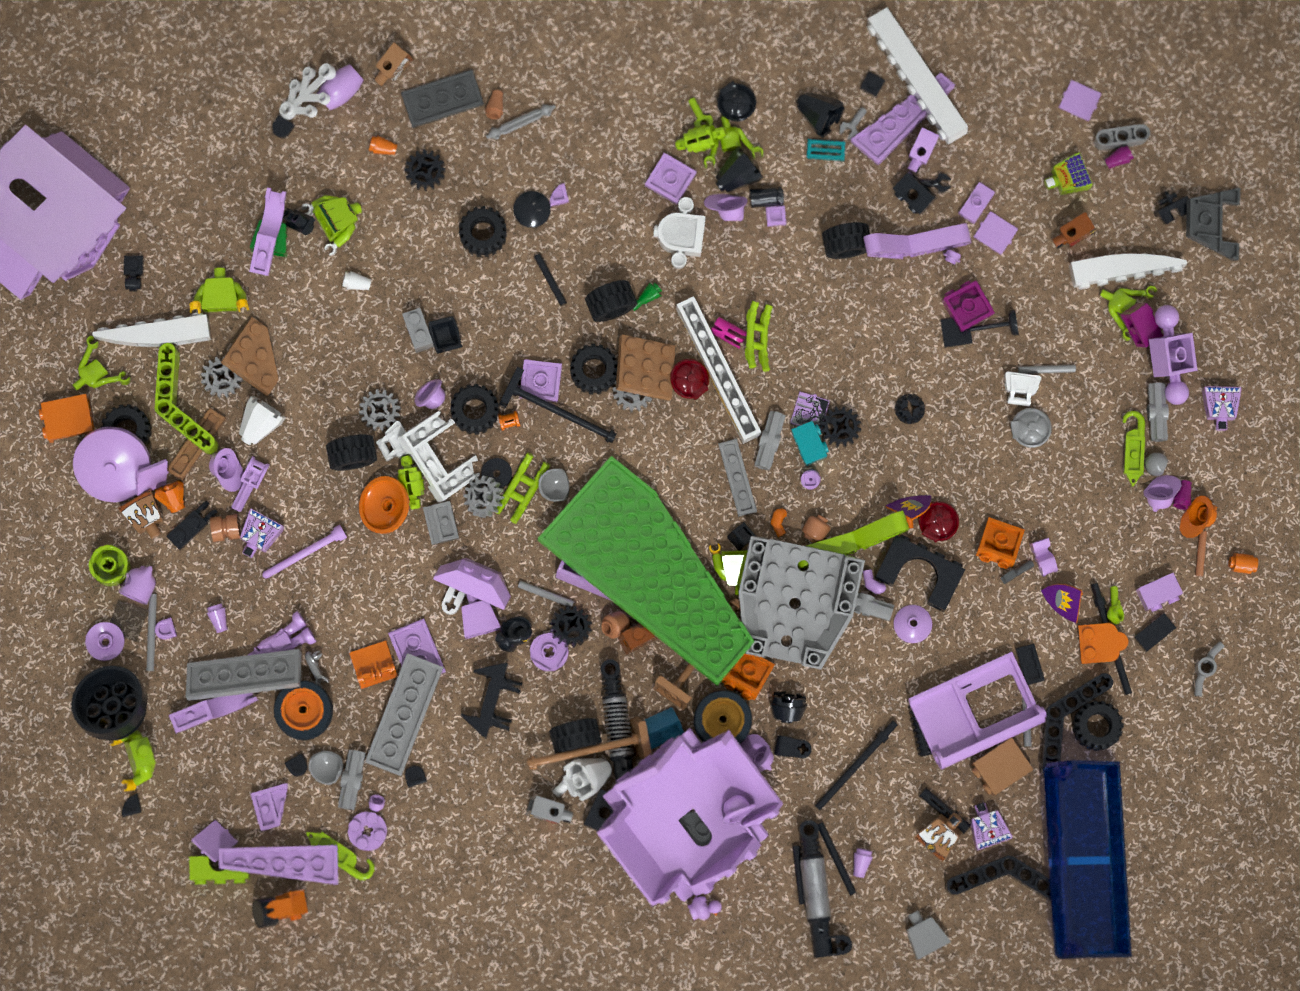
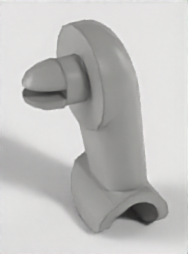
[305,651,330,687]

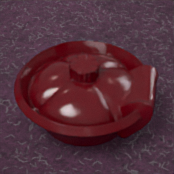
[670,359,709,400]
[919,501,959,543]

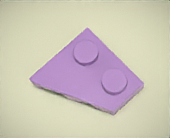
[250,783,288,831]

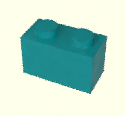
[791,421,829,466]

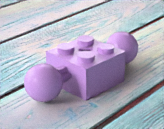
[1149,305,1197,405]

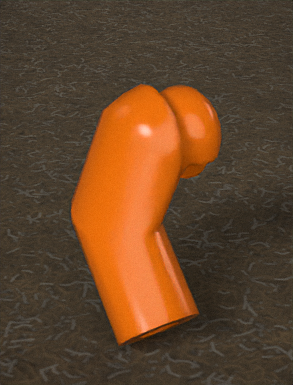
[770,508,787,538]

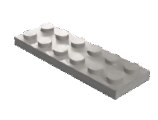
[186,649,301,701]
[365,653,444,776]

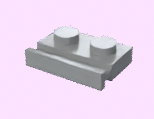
[423,501,459,545]

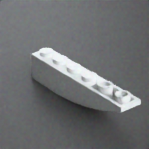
[1069,254,1187,290]
[92,313,211,347]

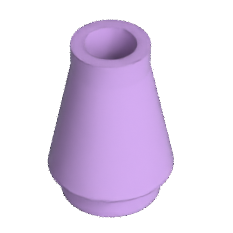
[207,603,228,633]
[853,848,873,878]

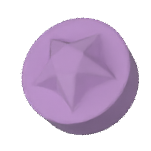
[801,469,821,489]

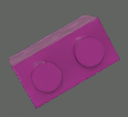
[1120,303,1163,348]

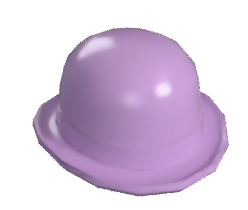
[415,379,446,409]
[723,795,756,825]

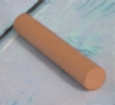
[1195,531,1207,577]

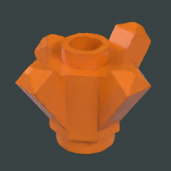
[154,480,185,513]

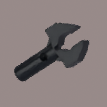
[919,173,951,193]

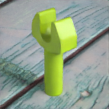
[688,98,713,127]

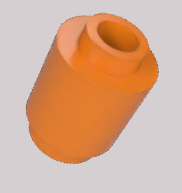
[1228,553,1258,574]

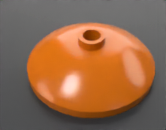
[359,476,409,534]

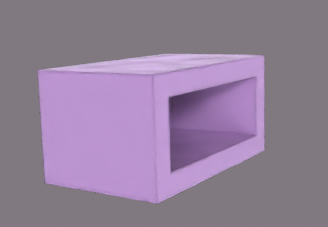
[1136,573,1183,612]

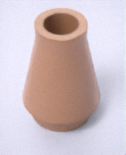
[485,90,503,120]

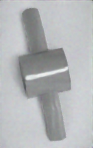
[1194,641,1225,696]

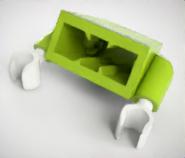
[301,195,362,256]

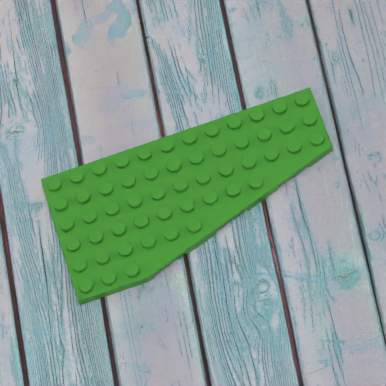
[537,456,754,686]

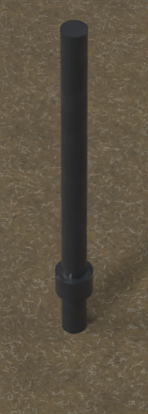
[1091,583,1132,695]
[814,720,898,811]

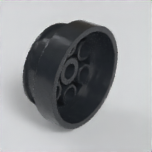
[71,666,147,741]

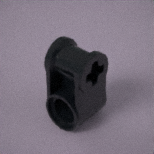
[774,735,812,759]

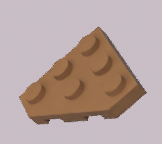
[220,317,279,396]

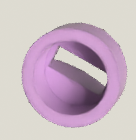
[369,795,385,812]

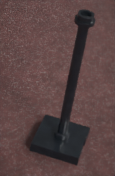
[498,367,617,443]

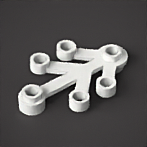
[279,63,336,120]

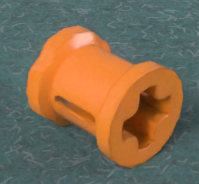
[498,410,520,431]

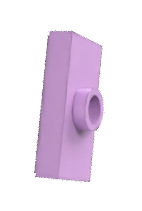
[958,182,995,224]

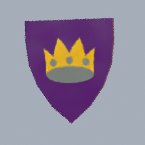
[885,495,931,529]
[1041,584,1083,623]

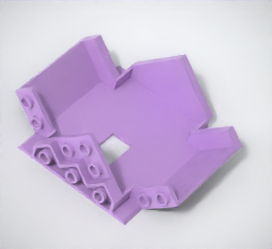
[0,125,130,300]
[597,728,783,906]

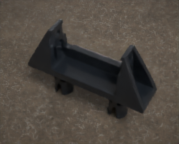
[461,663,523,739]

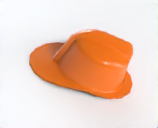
[1180,496,1217,538]

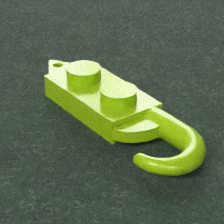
[1123,411,1145,487]
[306,832,375,880]

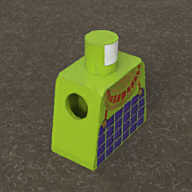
[1044,152,1093,195]

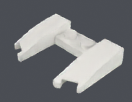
[397,411,480,503]

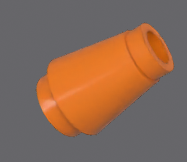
[369,135,397,155]

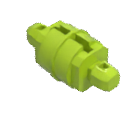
[675,124,727,153]
[397,455,425,510]

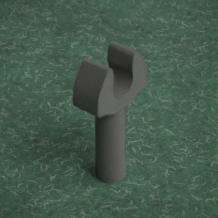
[1000,560,1034,584]

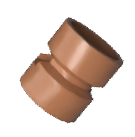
[210,514,241,542]

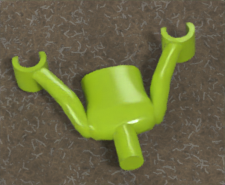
[704,117,763,168]
[1100,286,1157,341]
[72,336,131,390]

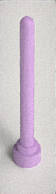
[262,524,347,579]

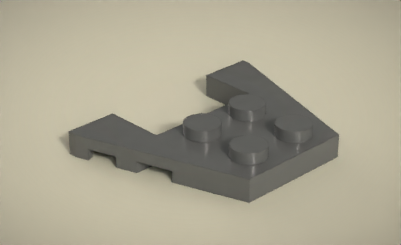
[1186,188,1240,261]

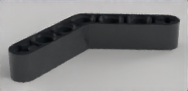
[1040,673,1113,780]
[945,855,1069,905]

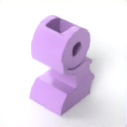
[1029,538,1058,577]

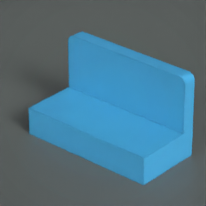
[645,707,684,749]

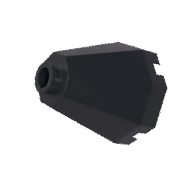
[797,92,845,138]
[715,146,764,193]

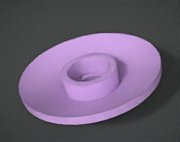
[894,605,932,643]
[85,622,124,661]

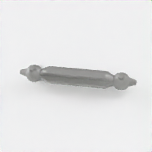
[486,104,556,140]

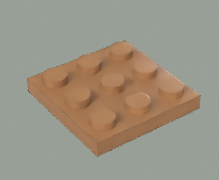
[616,334,675,401]

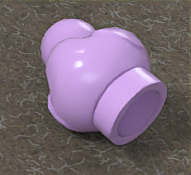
[688,896,722,920]

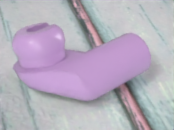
[863,570,886,594]

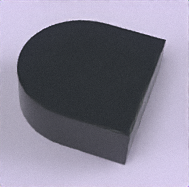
[272,115,295,138]
[284,753,308,777]
[405,766,427,788]

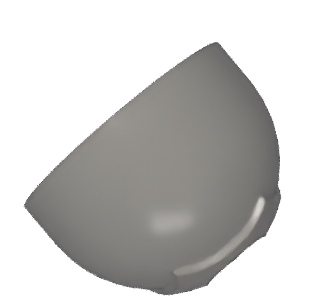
[539,468,569,502]
[309,751,343,785]

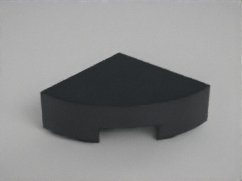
[122,793,142,817]

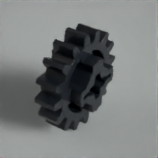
[404,149,446,192]
[820,406,861,448]
[550,606,592,648]

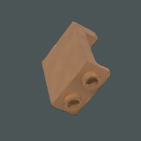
[971,737,1033,796]

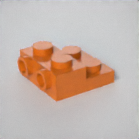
[976,517,1025,569]
[721,653,775,700]

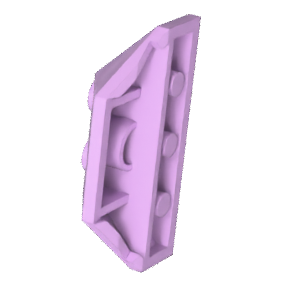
[433,558,511,610]

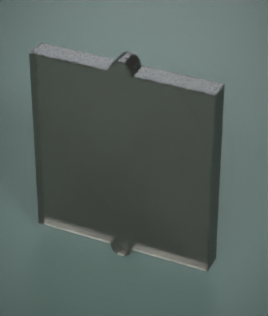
[110,600,148,642]

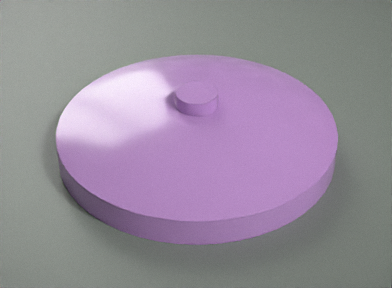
[73,427,151,502]

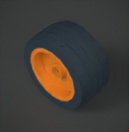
[274,681,333,740]

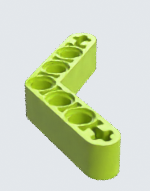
[155,343,219,454]
[797,511,910,569]

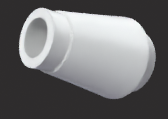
[342,271,371,290]

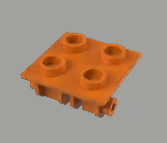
[349,640,398,689]

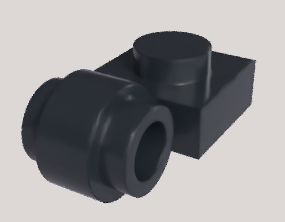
[124,256,144,292]

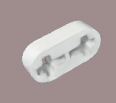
[442,586,466,615]

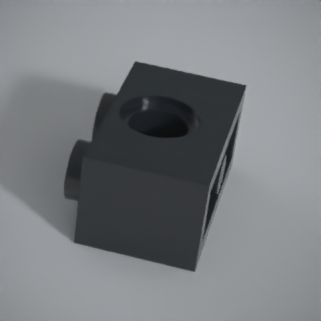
[892,172,938,215]
[584,789,614,832]

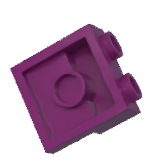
[942,281,995,332]

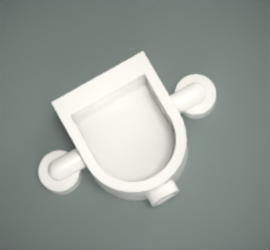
[653,197,706,269]

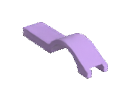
[249,188,286,276]
[169,693,258,734]

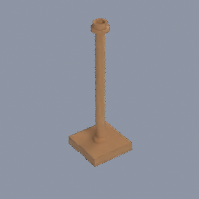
[652,598,741,711]
[527,717,652,770]

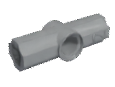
[1147,383,1169,442]
[754,411,786,471]
[854,593,894,621]
[338,750,366,810]

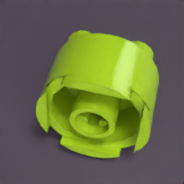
[89,545,131,586]

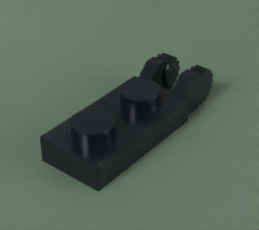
[166,501,218,550]

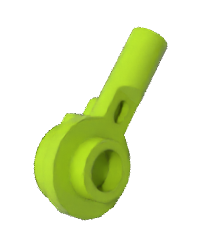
[1107,586,1124,625]

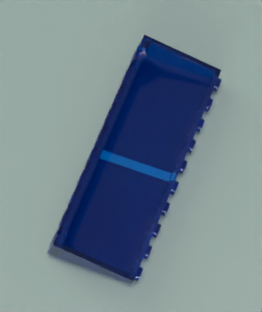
[1044,760,1132,960]

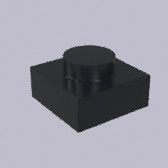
[860,72,885,98]

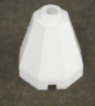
[239,396,286,445]
[563,758,612,801]

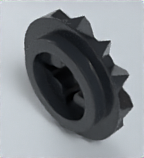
[895,394,925,424]

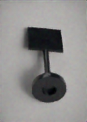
[940,309,1019,348]

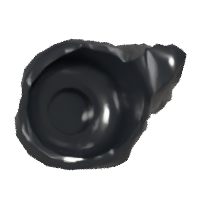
[495,616,533,652]

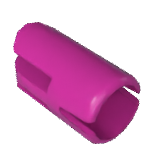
[711,317,747,349]

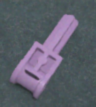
[231,456,270,512]

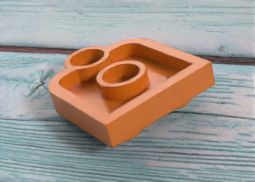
[1078,623,1128,664]

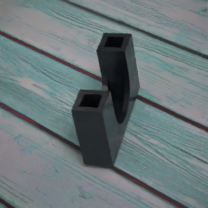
[875,535,965,612]

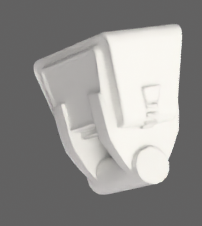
[1004,371,1041,407]
[376,421,411,461]

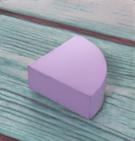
[550,183,569,207]

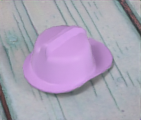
[704,194,748,221]
[209,448,244,492]
[1143,475,1182,512]
[739,734,774,772]

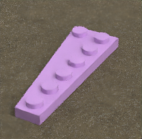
[851,73,955,166]
[219,845,338,885]

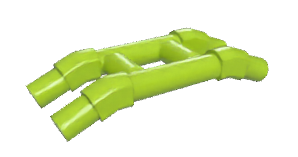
[745,301,773,372]
[496,453,550,524]

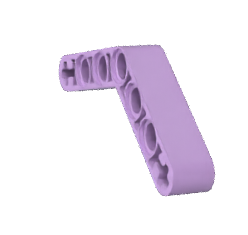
[863,224,971,259]

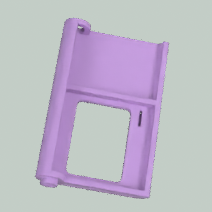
[908,652,1047,770]

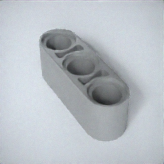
[1094,124,1150,150]

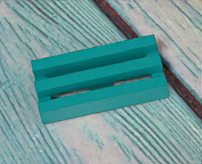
[806,139,845,161]

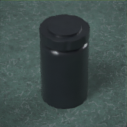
[749,186,784,208]

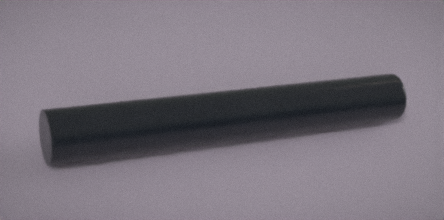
[534,254,567,306]
[792,845,806,905]

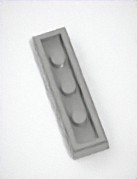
[718,439,757,517]

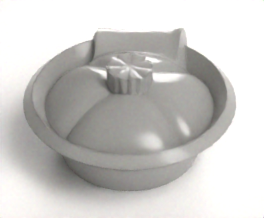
[1010,408,1052,448]

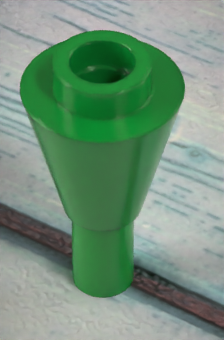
[633,282,662,312]

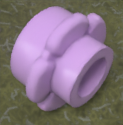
[943,249,961,265]

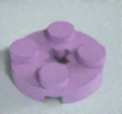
[530,633,568,672]
[348,812,387,851]

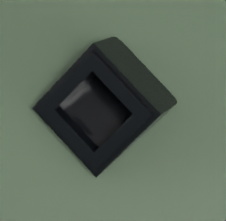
[727,522,756,551]

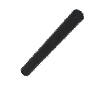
[817,822,857,896]

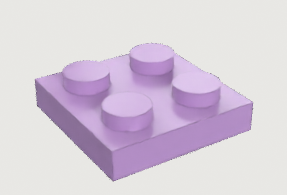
[645,153,697,205]
[520,360,562,403]

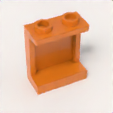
[39,394,95,443]

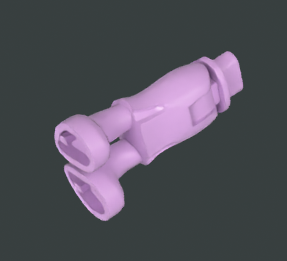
[248,611,317,655]

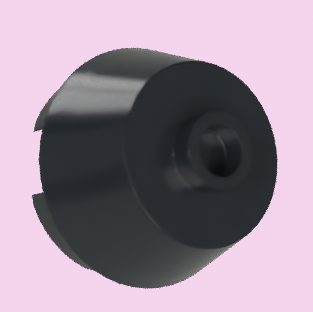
[769,691,808,723]

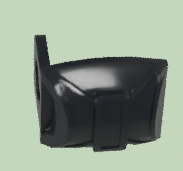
[428,316,463,354]

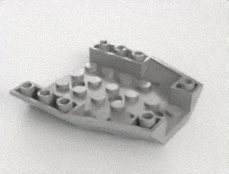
[739,536,865,670]

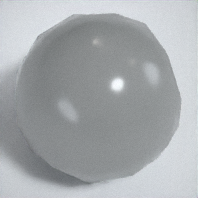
[1145,453,1168,476]

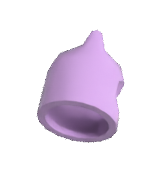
[118,566,156,605]

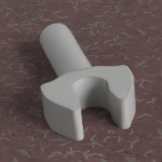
[839,107,867,140]

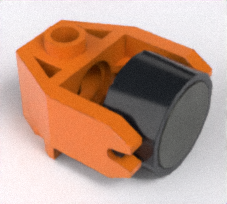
[252,890,308,928]

